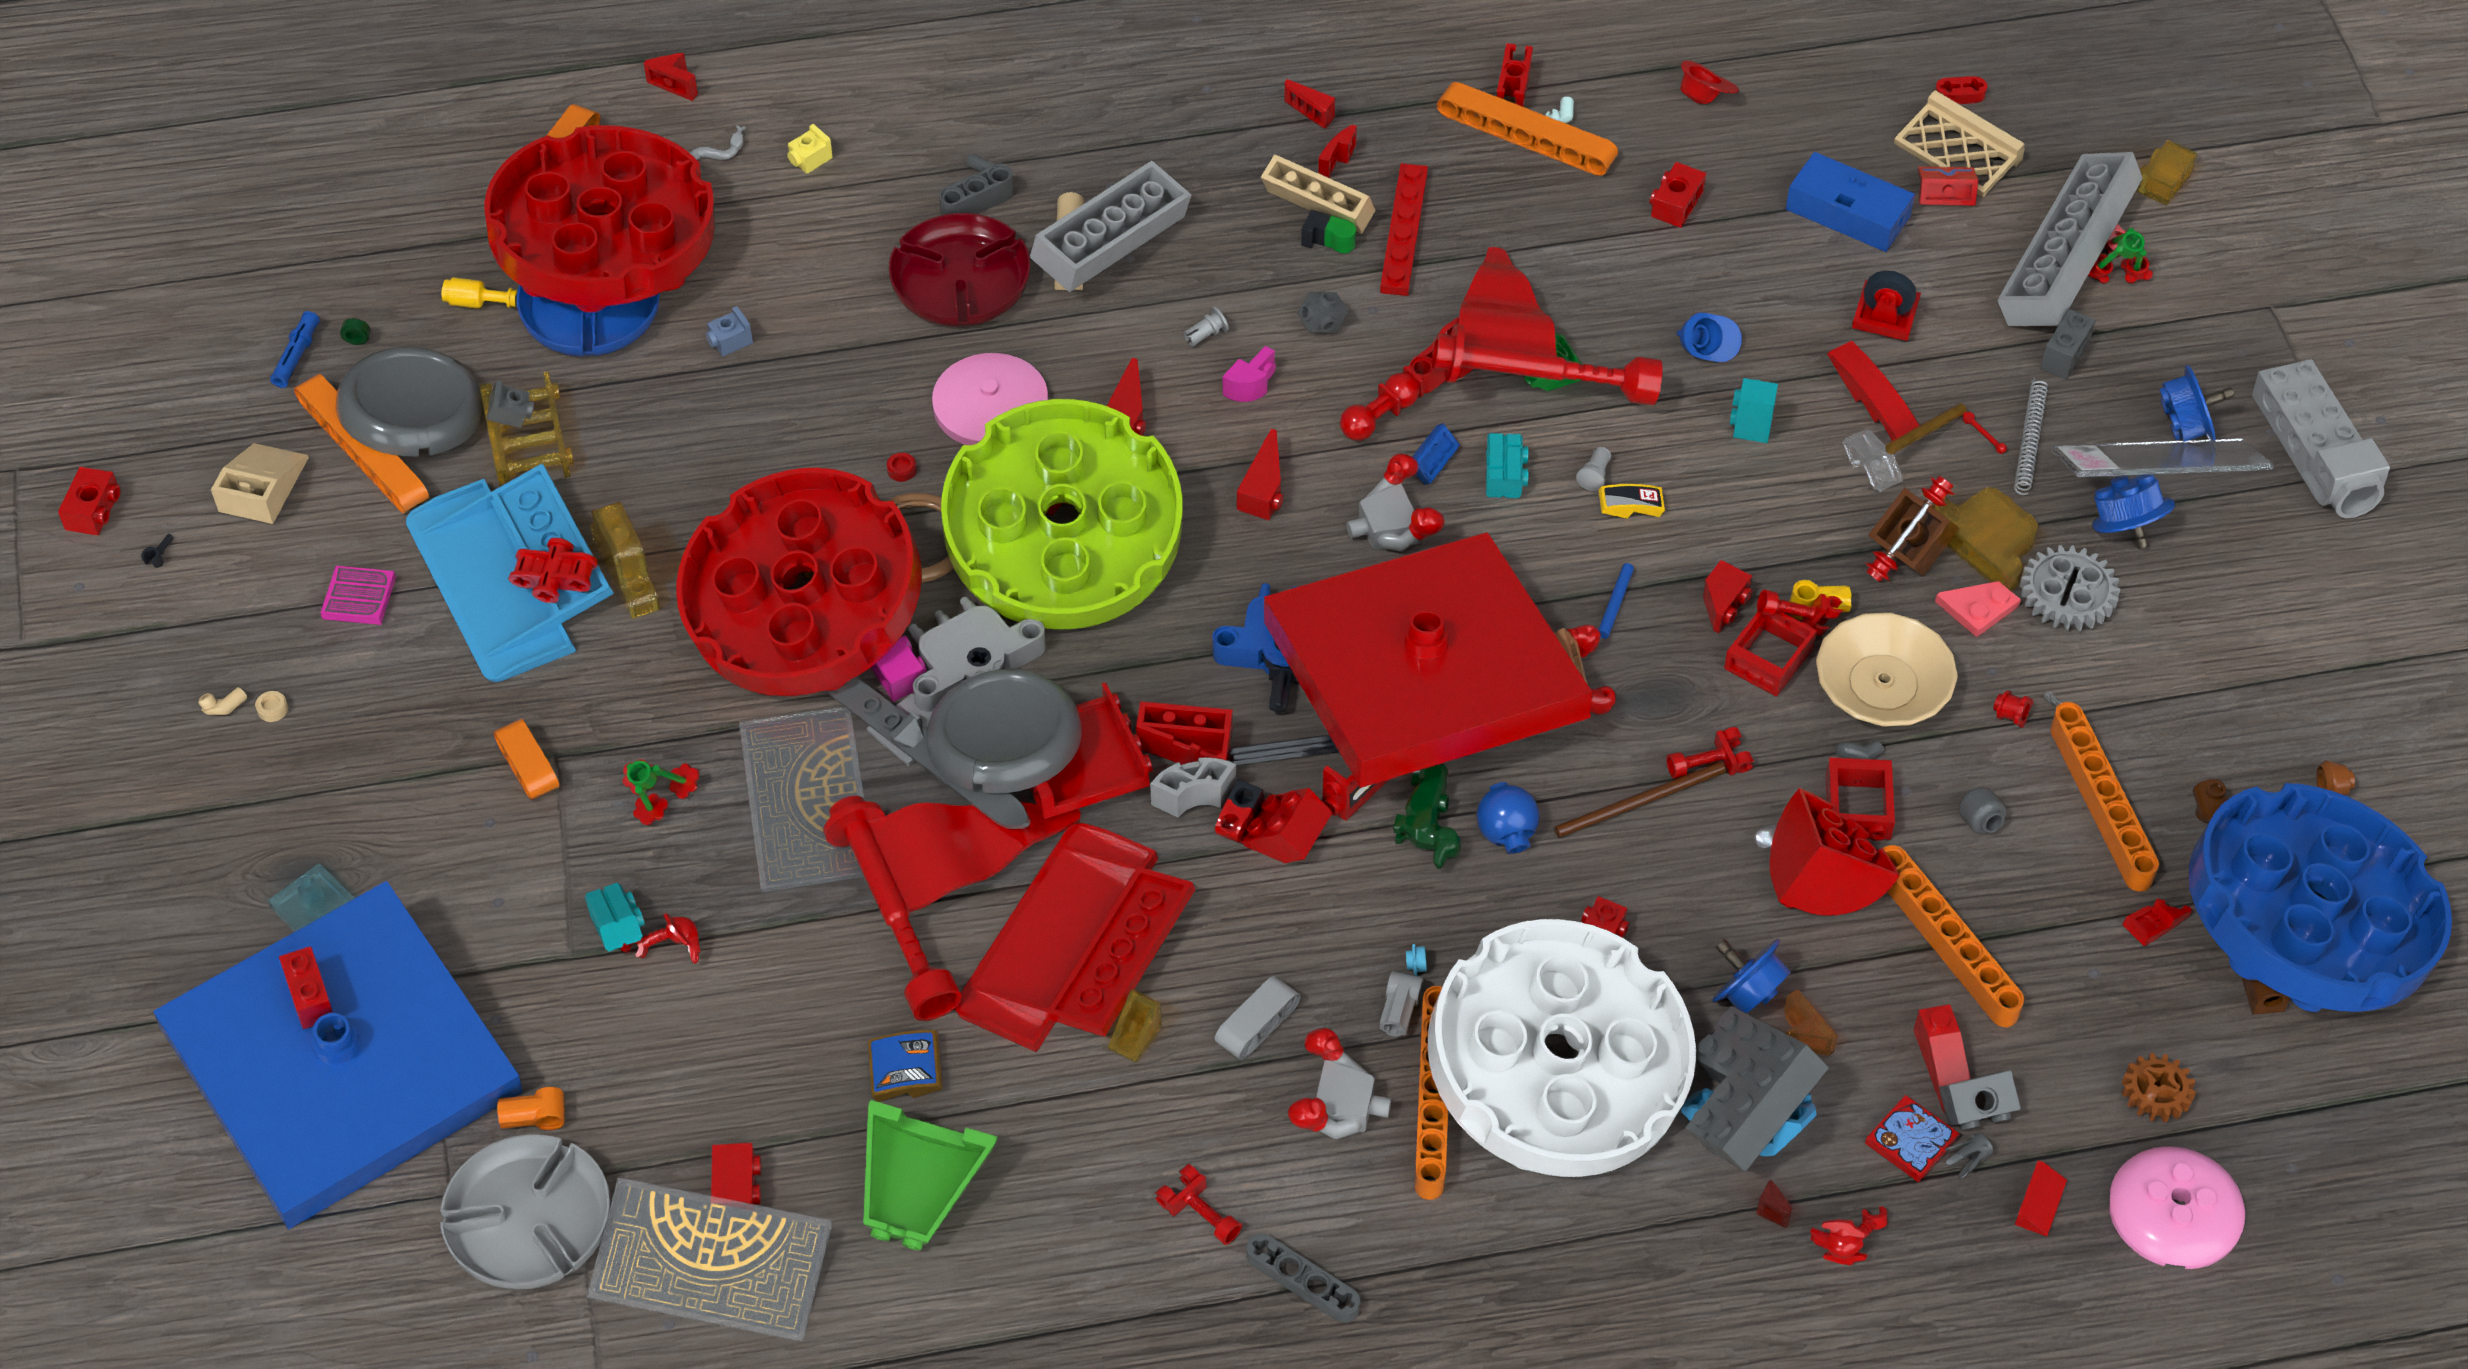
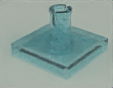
[268,863,354,932]

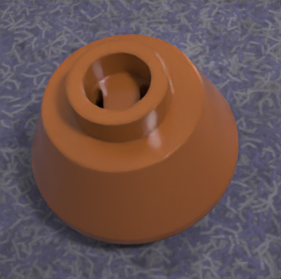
[2316,760,2355,796]

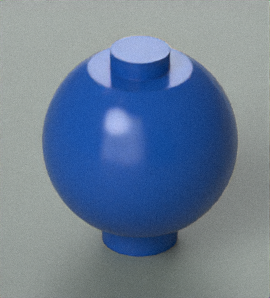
[1477,782,1540,854]

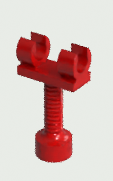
[1757,589,1843,636]
[1666,727,1754,778]
[1155,1164,1242,1245]

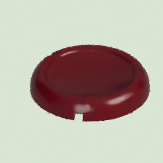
[889,213,1030,327]

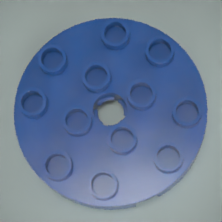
[2189,783,2452,1012]

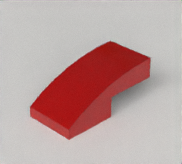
[1318,125,1357,178]

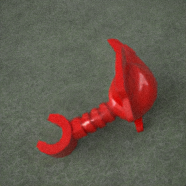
[621,913,700,964]
[1810,1206,1888,1265]

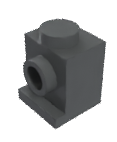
[486,380,534,428]

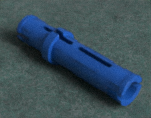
[270,311,320,388]

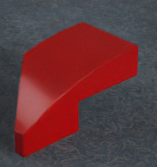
[2122,898,2192,946]

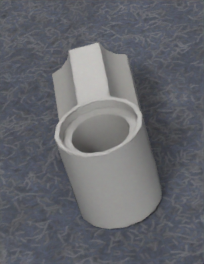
[1379,971,1424,1037]

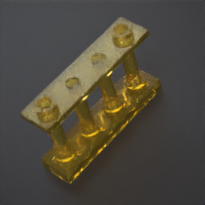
[479,371,574,487]

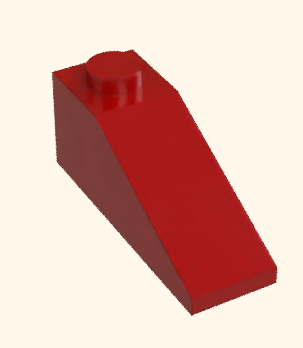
[1107,357,1146,436]
[1237,428,1284,520]
[1913,1004,1976,1113]

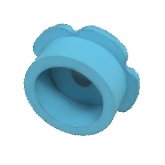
[1406,944,1427,976]

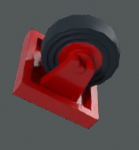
[1852,270,1921,341]

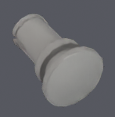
[1183,307,1229,347]
[1576,447,1611,491]

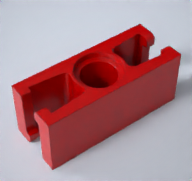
[1496,43,1533,107]

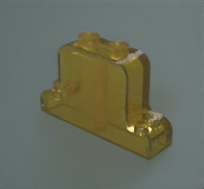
[1933,487,2038,591]
[590,501,660,619]

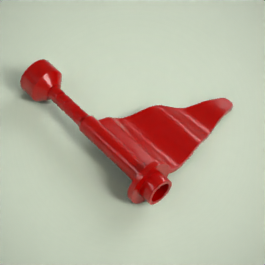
[1432,247,1663,406]
[823,796,1081,1021]

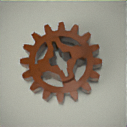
[2121,1053,2196,1123]

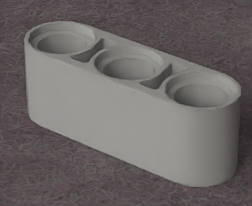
[1215,976,1301,1060]

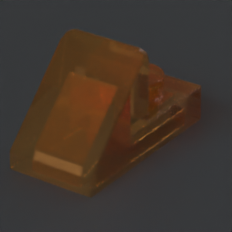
[1784,989,1838,1056]

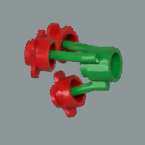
[2088,224,2153,284]

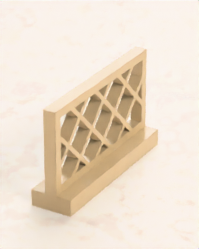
[1894,90,2025,197]

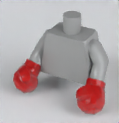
[1346,453,1445,552]
[1288,1028,1392,1139]

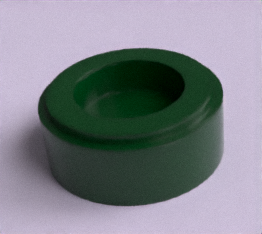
[340,318,371,345]

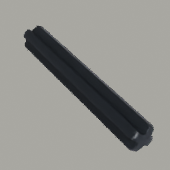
[1230,735,1339,765]

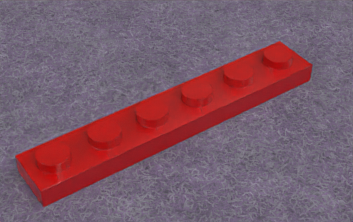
[1380,163,1428,296]

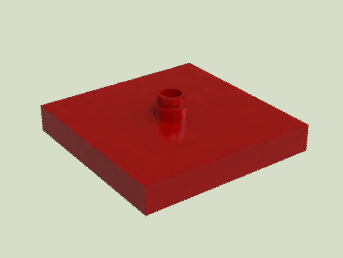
[1264,532,1592,788]

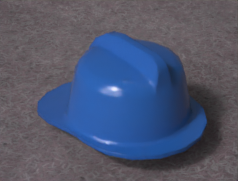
[1676,313,1742,362]

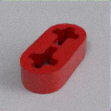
[1935,76,1987,104]

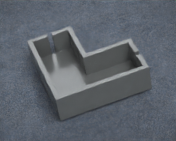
[1685,1006,1829,1172]

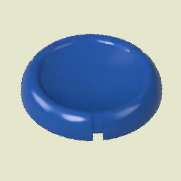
[517,285,660,357]

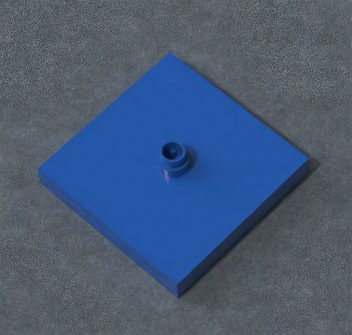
[153,881,523,1230]

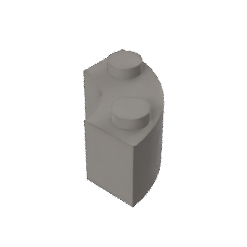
[1150,758,1236,817]

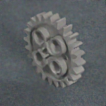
[2020,545,2120,631]

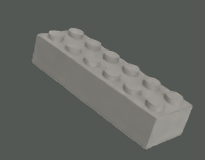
[1030,161,1192,292]

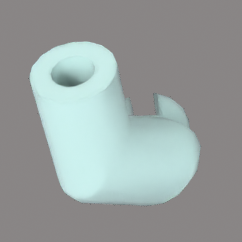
[1545,97,1574,124]

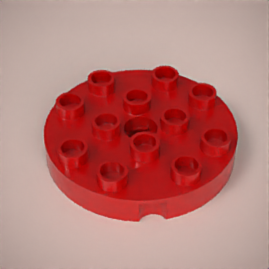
[484,125,715,312]
[676,468,922,696]

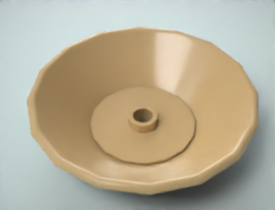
[1816,613,1958,726]

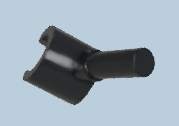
[141,534,174,568]

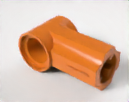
[497,1087,565,1130]

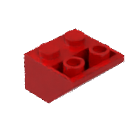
[1241,788,1332,863]

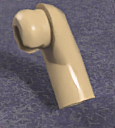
[198,687,247,715]

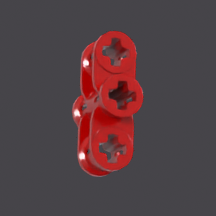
[508,538,598,603]

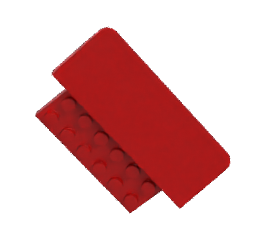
[955,823,1195,1052]

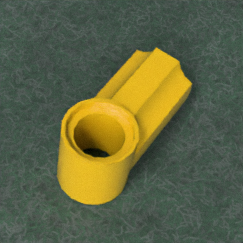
[1790,580,1852,620]

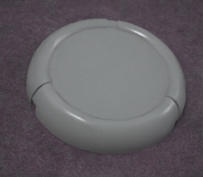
[440,1134,610,1290]

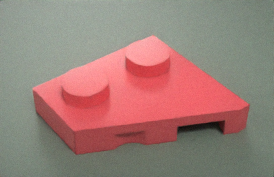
[1935,581,2021,637]

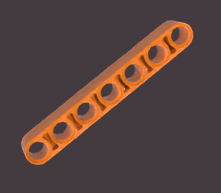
[1436,82,1618,176]
[294,374,429,514]
[2050,702,2159,892]
[1883,845,2024,1027]
[1415,986,1448,1200]

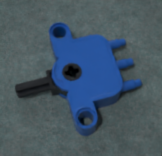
[1212,583,1298,714]

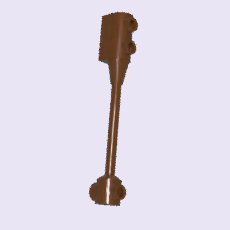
[2193,779,2290,1015]

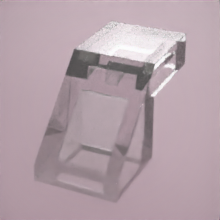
[1842,429,1904,492]

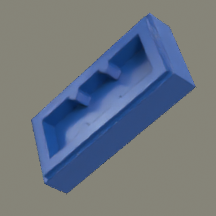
[1413,423,1460,485]

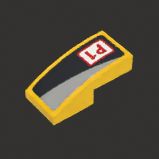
[1598,484,1665,519]

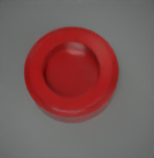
[887,453,917,482]

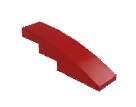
[1827,340,1920,441]

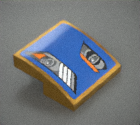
[868,1030,943,1102]

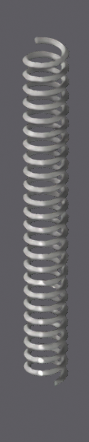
[2014,378,2048,495]

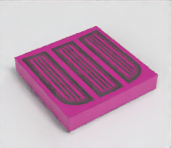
[320,566,396,625]

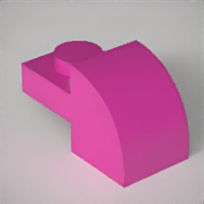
[1222,346,1276,402]

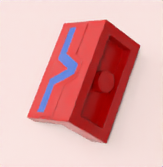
[1918,166,1978,206]

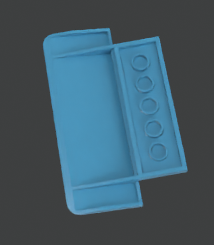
[406,463,614,682]

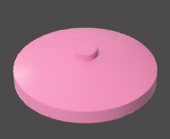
[932,353,1048,446]

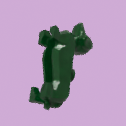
[1393,763,1461,869]

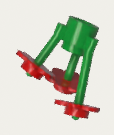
[622,759,700,825]

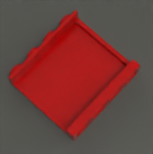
[1029,682,1153,819]

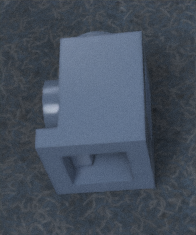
[705,306,753,357]

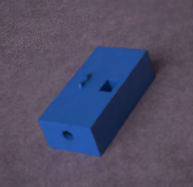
[1786,152,1915,252]

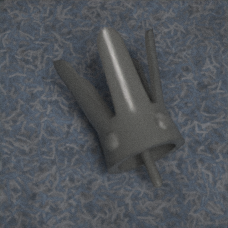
[1945,1133,1993,1179]

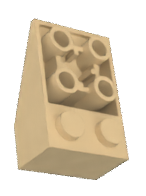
[211,443,309,524]

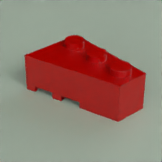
[1136,701,1233,765]

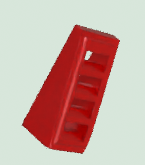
[1284,79,1335,129]

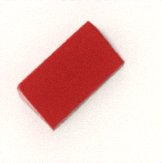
[2015,1160,2067,1237]

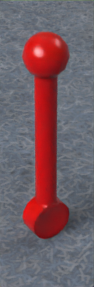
[1962,412,2007,454]

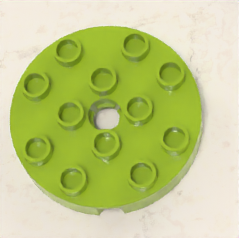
[941,399,1182,629]

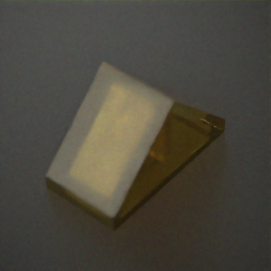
[1107,989,1162,1062]

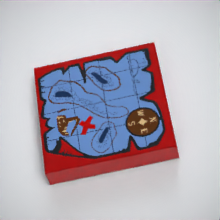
[1865,1095,1959,1183]

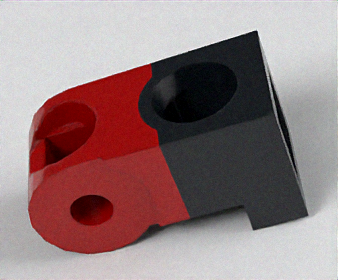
[1215,779,1264,843]

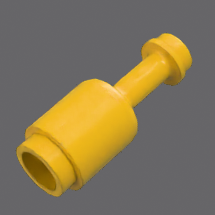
[442,277,518,308]

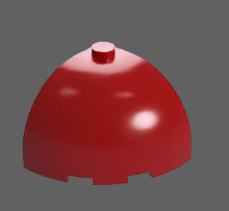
[1769,788,1899,916]

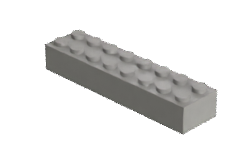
[1997,152,2143,326]

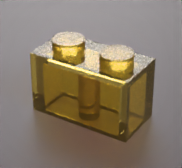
[2137,140,2198,206]

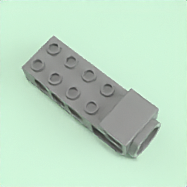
[2252,359,2390,518]

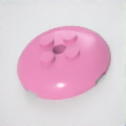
[2109,1146,2245,1269]

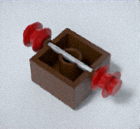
[1865,475,1960,582]

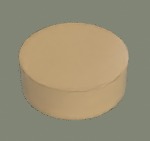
[255,691,288,722]

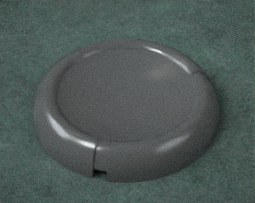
[336,347,484,457]
[927,669,1082,793]

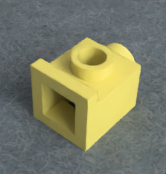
[787,124,833,174]

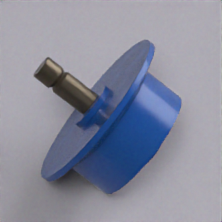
[1711,939,1791,1014]

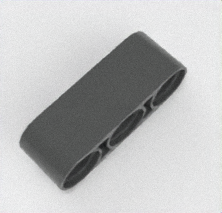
[939,164,1014,215]

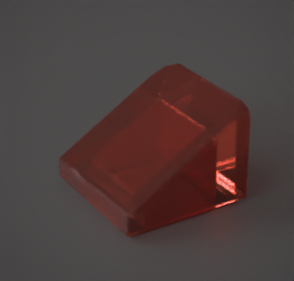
[1756,1180,1793,1228]

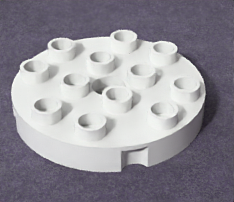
[1428,919,1696,1177]

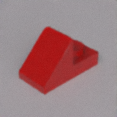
[643,53,698,101]

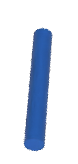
[1598,563,1634,639]

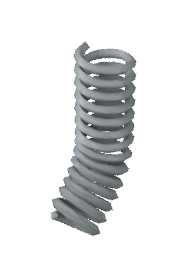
[2043,692,2069,707]

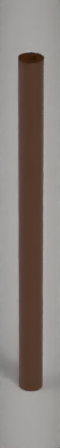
[1554,762,1726,838]

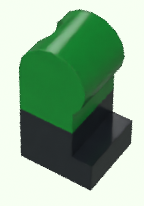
[1301,209,1356,253]

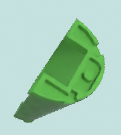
[863,1100,998,1251]

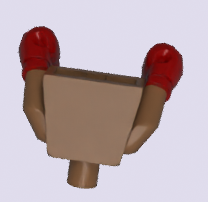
[1554,624,1616,715]

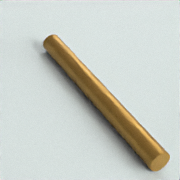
[1885,403,1967,455]

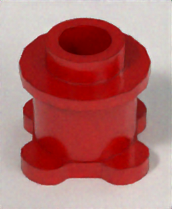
[1993,690,2033,728]

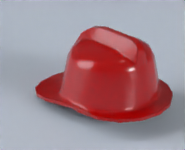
[1680,61,1739,104]

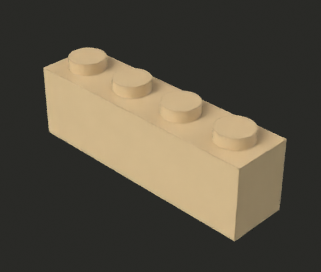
[1261,154,1376,234]

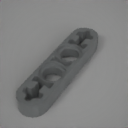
[1246,1234,1360,1322]

